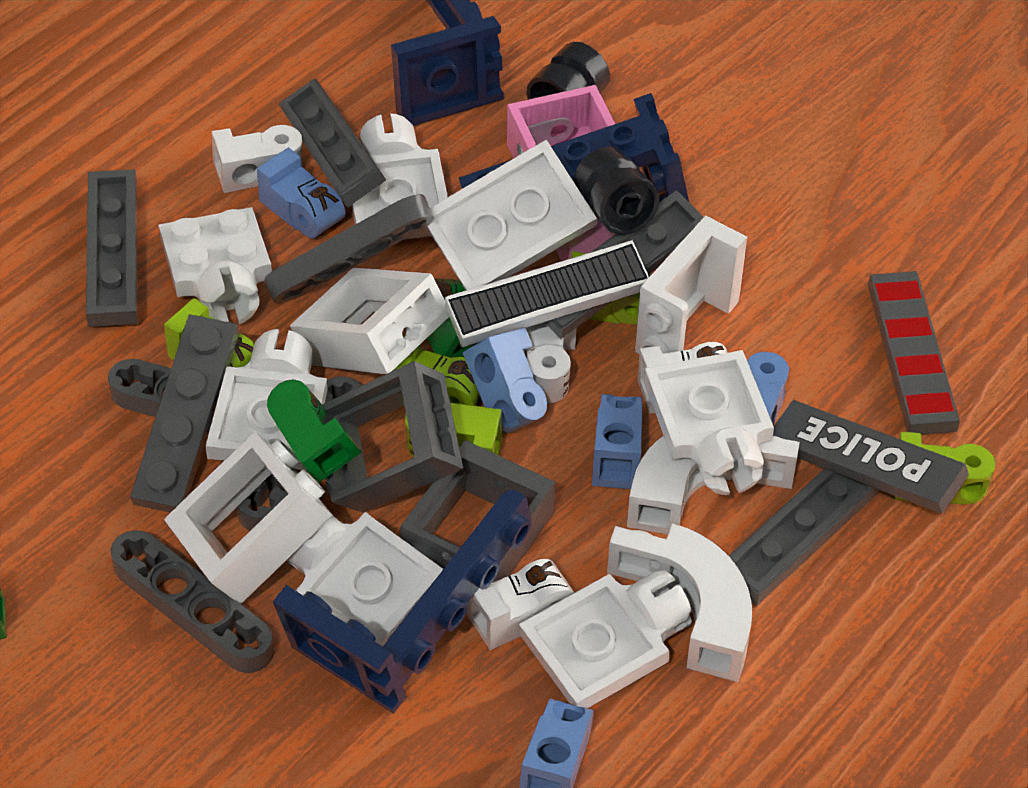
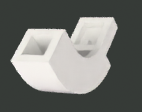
[627,436,800,534]
[607,523,752,682]

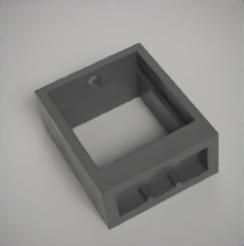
[322,361,463,513]
[400,440,555,583]

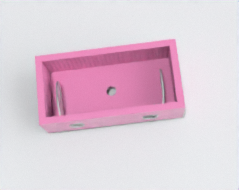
[507,85,616,261]

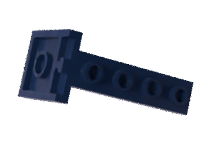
[391,0,504,126]
[459,93,689,202]
[273,490,531,714]

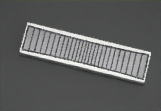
[445,240,649,347]

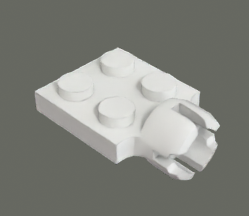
[351,114,448,240]
[159,207,272,325]
[206,329,328,470]
[644,350,774,495]
[287,512,443,646]
[519,570,692,708]

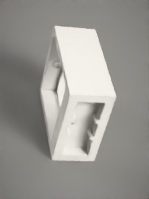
[290,268,449,374]
[164,431,333,604]

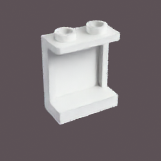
[635,215,747,354]

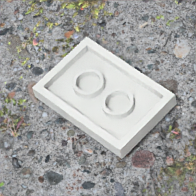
[426,140,598,291]

